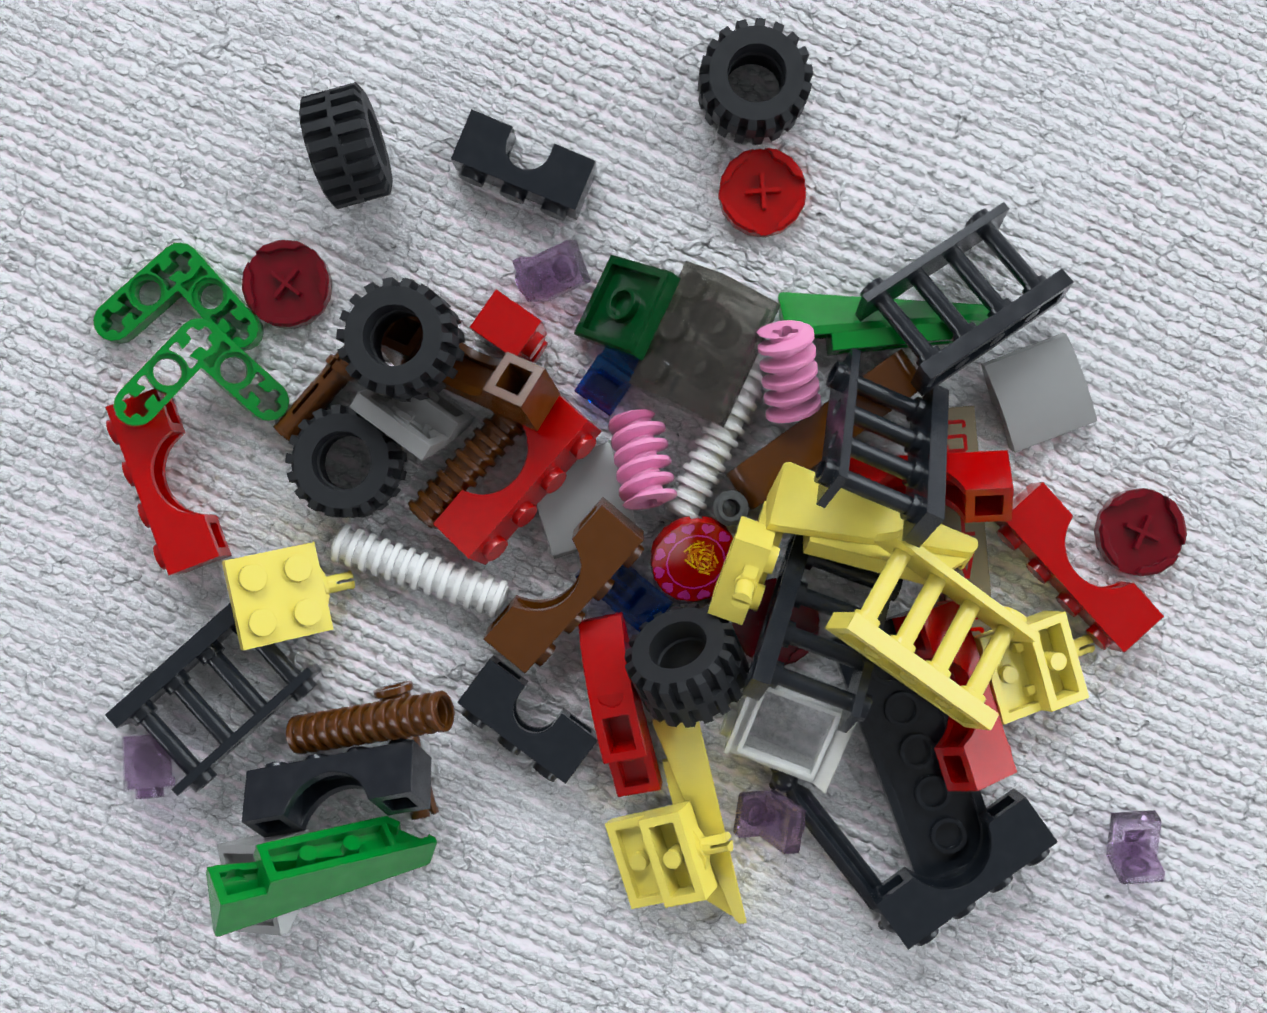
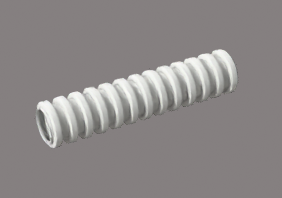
[664,351,769,519]
[330,524,509,618]

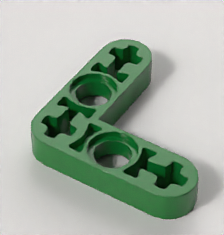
[93,242,264,351]
[113,318,289,426]

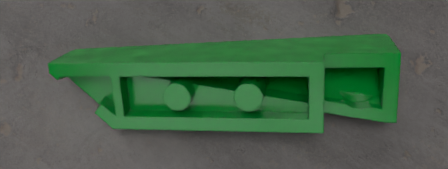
[778,292,989,356]
[206,816,437,937]

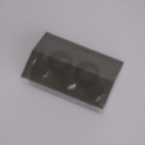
[629,261,780,428]

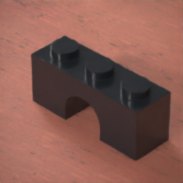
[451,109,597,221]
[457,655,598,784]

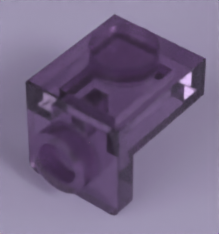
[513,239,591,302]
[122,735,175,800]
[733,790,806,854]
[1106,810,1165,884]

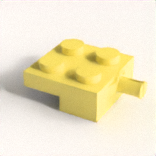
[707,501,783,625]
[222,542,355,651]
[973,610,1095,725]
[605,801,733,909]

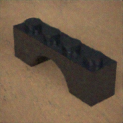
[242,738,432,838]
[868,788,1058,950]

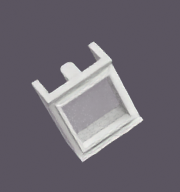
[720,673,857,794]

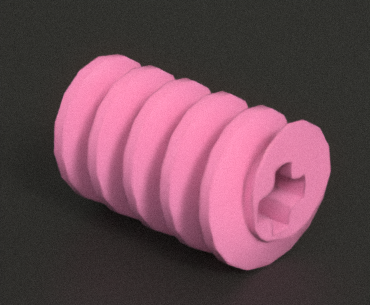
[756,320,821,423]
[608,409,677,510]

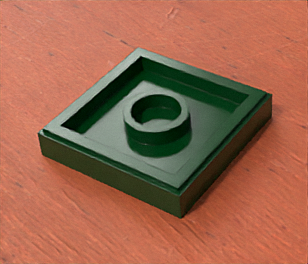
[574,255,681,360]

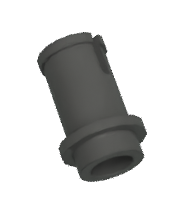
[713,490,749,526]

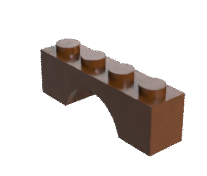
[381,317,560,431]
[483,497,644,673]

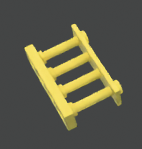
[825,530,1040,730]

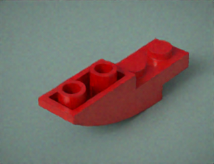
[578,612,663,797]

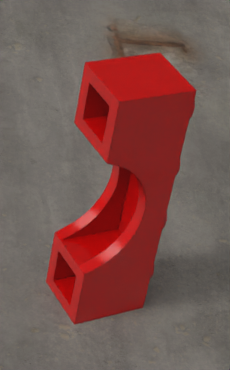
[105,389,232,576]
[433,395,602,565]
[849,450,1014,523]
[995,482,1164,653]
[892,599,1017,791]

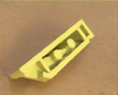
[766,462,978,585]
[652,719,747,924]

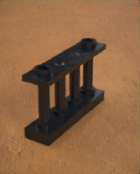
[855,202,1074,396]
[814,348,949,548]
[741,534,903,733]
[105,603,322,796]

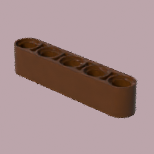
[725,348,918,510]

